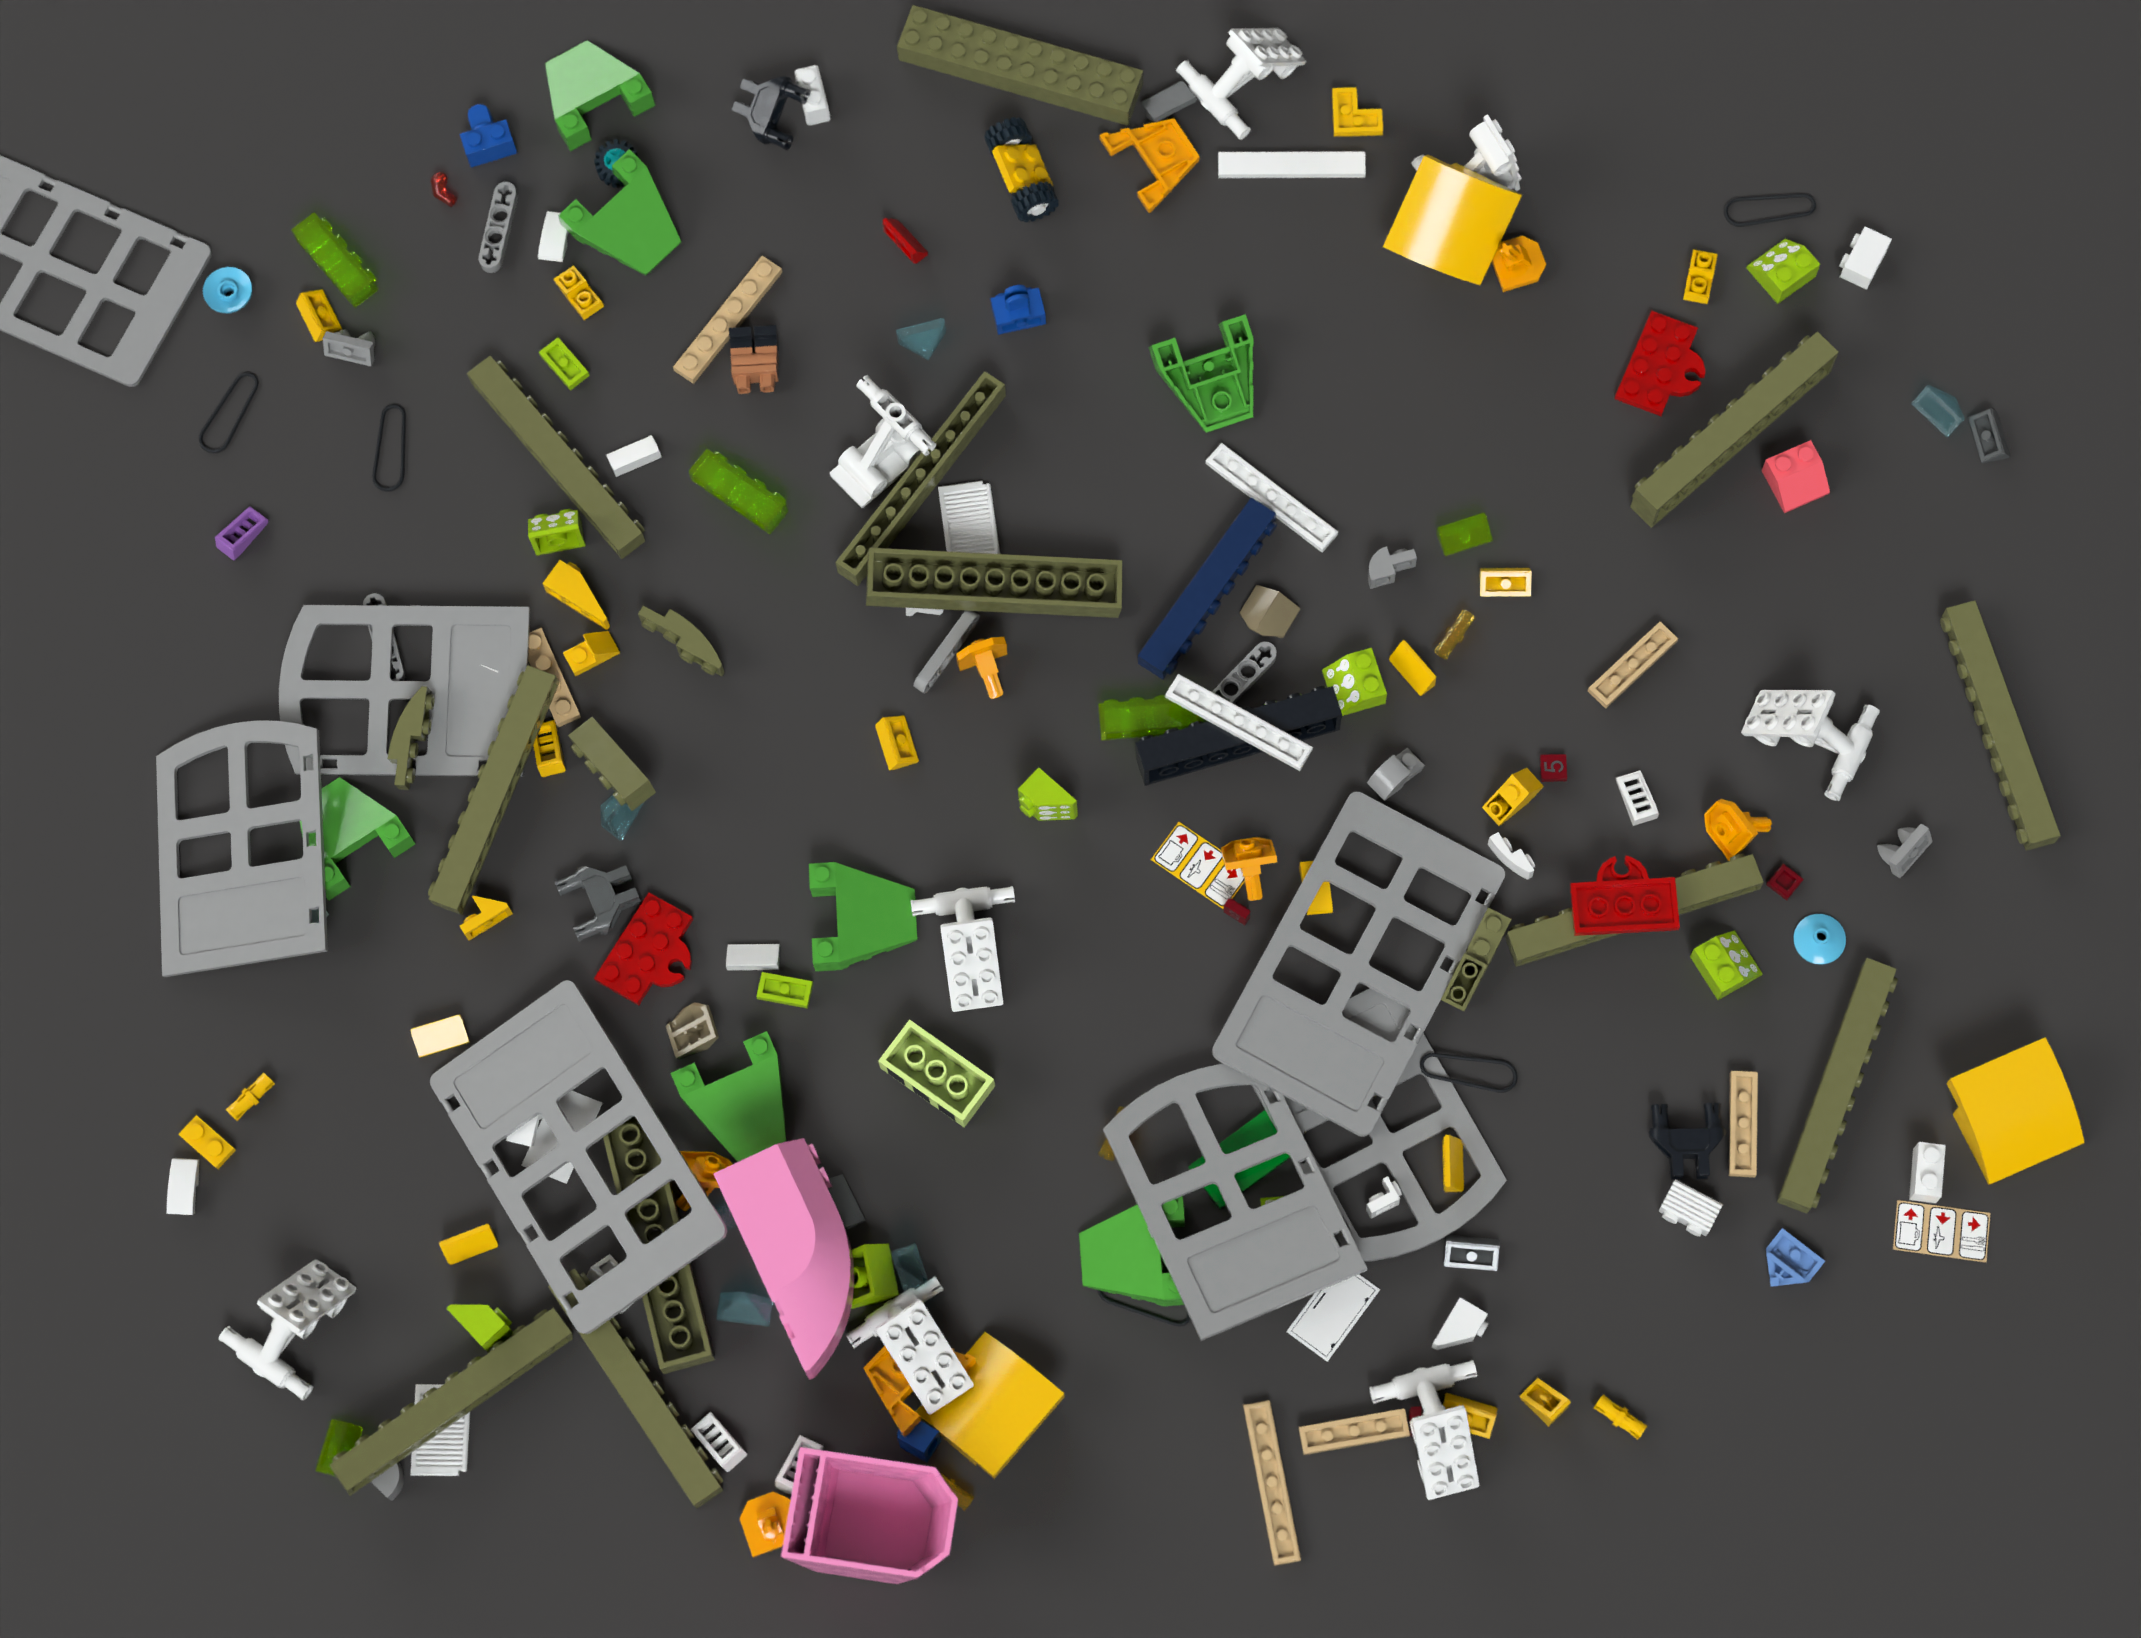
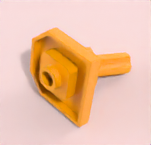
[1492,236,1546,292]
[956,637,1007,699]
[1704,799,1772,861]
[1221,837,1277,901]
[676,1151,733,1211]
[739,1492,791,1558]

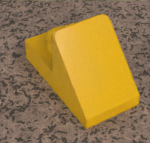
[563,631,620,677]
[460,896,513,941]

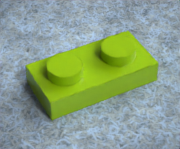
[539,338,590,391]
[756,972,813,1009]

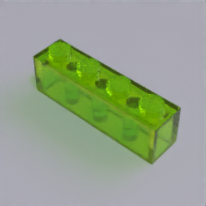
[291,212,378,308]
[689,449,788,534]
[1098,695,1203,741]

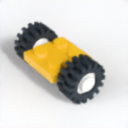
[984,117,1059,222]

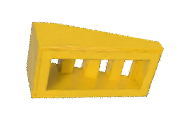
[533,720,566,777]

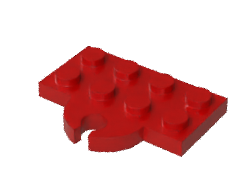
[1615,310,1705,416]
[1570,856,1680,936]
[594,892,694,1006]

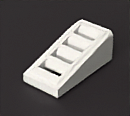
[1616,770,1659,826]
[690,1412,747,1472]
[775,1435,824,1495]

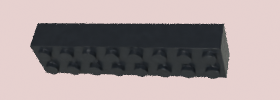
[1135,686,1342,786]

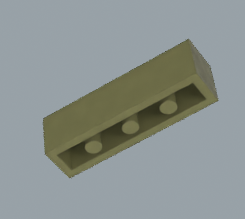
[568,717,656,811]

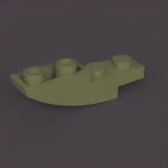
[638,606,725,676]
[387,686,435,790]
[1441,908,1512,1012]

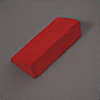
[883,218,928,264]

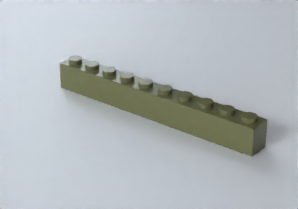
[467,356,645,559]
[835,371,1006,586]
[1940,600,2061,851]
[428,665,560,915]
[1505,853,1764,967]
[1777,958,1898,1214]
[548,1268,723,1509]
[329,1308,573,1496]

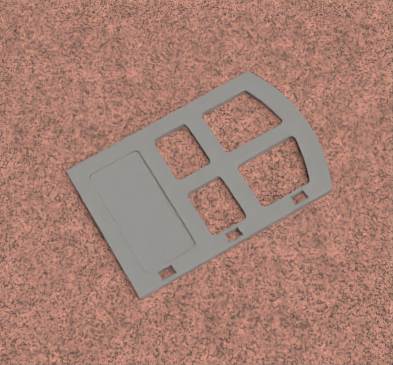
[279,605,530,777]
[156,720,328,977]
[1252,977,1507,1262]
[1103,1064,1368,1341]

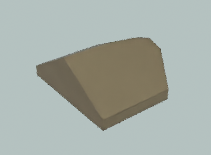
[1240,585,1301,638]
[666,1002,719,1059]

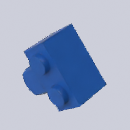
[460,104,517,168]
[991,285,1046,335]

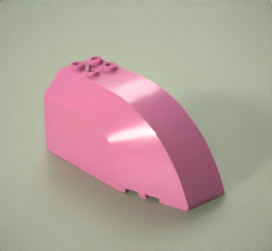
[714,1138,854,1380]

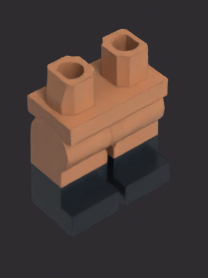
[729,325,779,394]

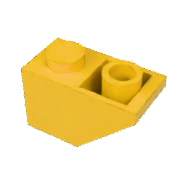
[1482,768,1544,826]

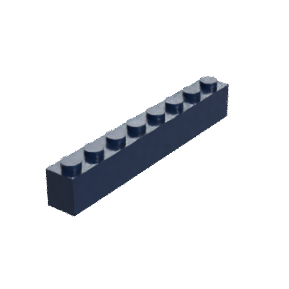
[1138,498,1277,679]

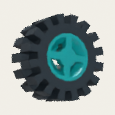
[594,139,638,188]

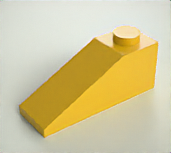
[542,560,610,630]

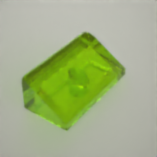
[1436,513,1493,556]
[315,1419,362,1477]

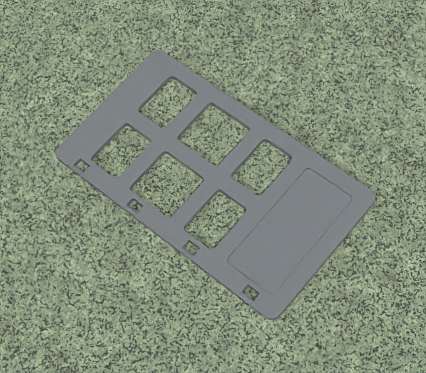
[0,155,212,387]
[1212,792,1505,1137]
[430,980,727,1334]

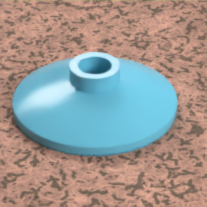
[203,267,252,313]
[1793,914,1846,965]

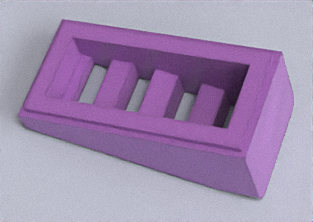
[215,506,269,560]

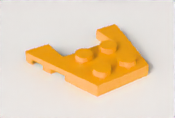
[1100,118,1200,213]
[864,1346,976,1437]

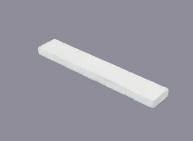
[1218,152,1365,178]
[1206,443,1338,553]
[1165,674,1313,771]

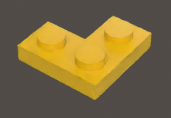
[1332,87,1383,137]

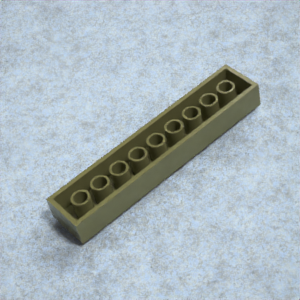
[897,5,1143,126]
[1630,331,1839,528]
[866,548,1122,618]
[598,1116,715,1374]

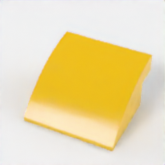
[1383,155,1522,285]
[1946,1037,2085,1185]
[916,1332,1065,1479]

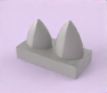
[323,329,375,366]
[1877,824,1933,878]

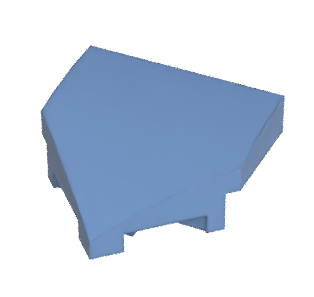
[1766,1228,1825,1287]

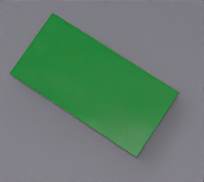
[1188,1110,1290,1209]

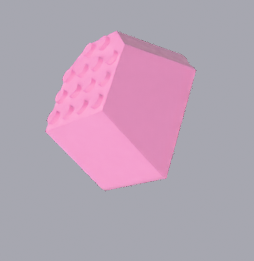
[781,1447,958,1584]

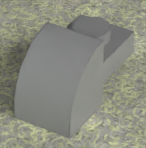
[1368,546,1417,589]
[1367,748,1425,801]
[371,1462,404,1501]

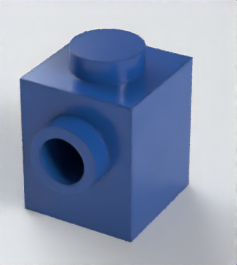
[897,1421,941,1463]

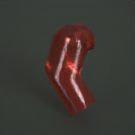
[431,172,457,207]

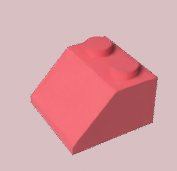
[1762,440,1830,513]

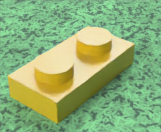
[178,1115,236,1169]

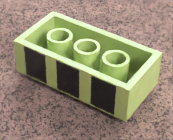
[878,1019,995,1128]

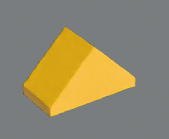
[1519,1378,1571,1427]

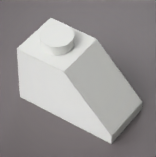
[1432,1298,1489,1350]

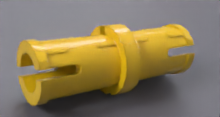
[225,1073,275,1121]
[1594,1394,1648,1440]

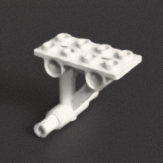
[1176,28,1306,140]
[1411,114,1521,191]
[830,375,936,508]
[1741,690,1880,801]
[911,886,1015,1012]
[219,1259,357,1400]
[845,1276,974,1414]
[1369,1360,1479,1500]

